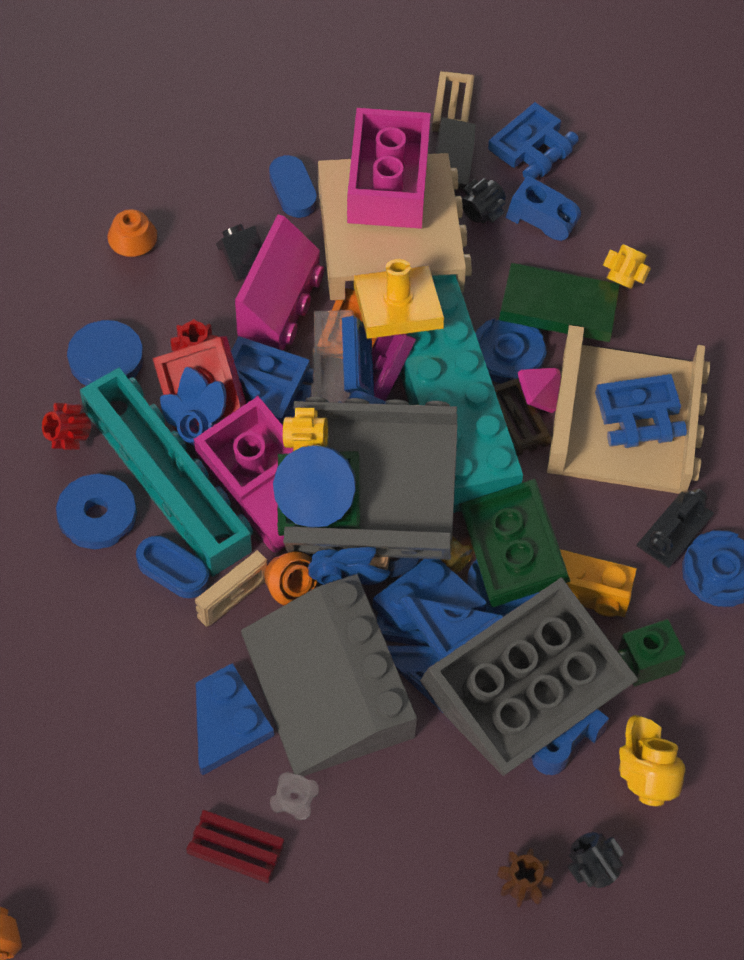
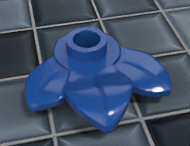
[160,367,227,445]
[308,547,390,585]

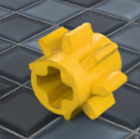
[603,244,651,289]
[283,407,328,451]

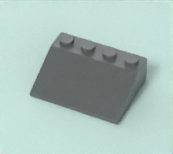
[241,574,417,779]
[420,577,638,776]

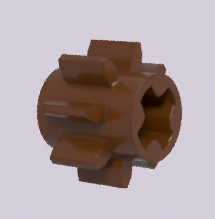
[497,848,553,907]

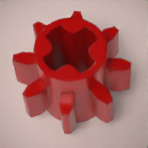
[170,319,218,351]
[42,403,91,450]

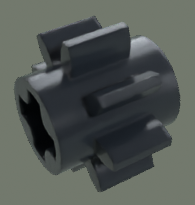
[462,178,506,224]
[567,832,624,888]

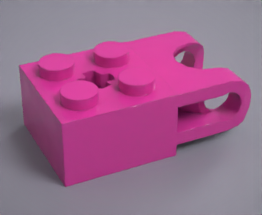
[194,396,293,553]

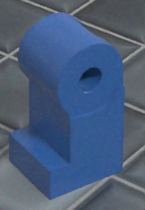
[505,175,581,241]
[531,709,609,775]

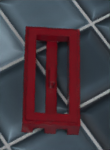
[186,810,285,884]

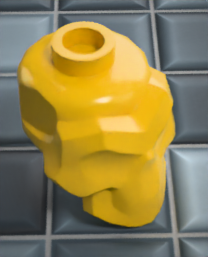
[619,715,686,806]

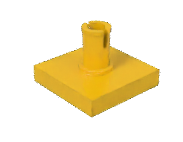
[354,259,444,339]

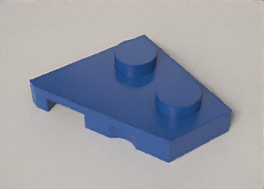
[231,336,310,425]

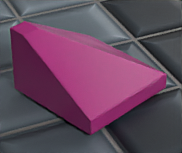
[518,368,561,413]

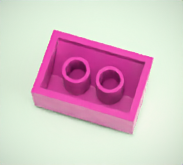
[235,214,324,351]

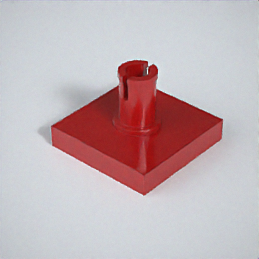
[153,336,246,432]

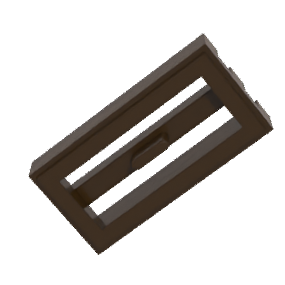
[493,378,552,456]

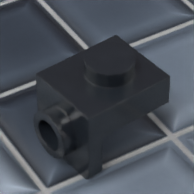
[216,224,262,282]

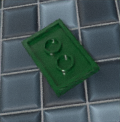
[499,263,620,342]
[460,479,570,608]

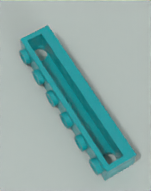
[80,367,253,577]

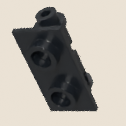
[636,488,714,568]

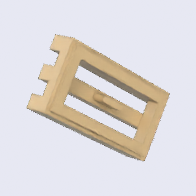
[432,71,474,132]
[195,550,267,627]

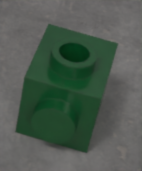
[617,619,686,687]

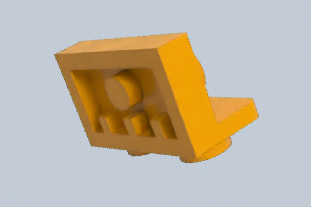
[560,549,637,617]

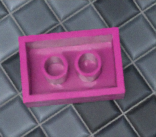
[347,108,431,229]

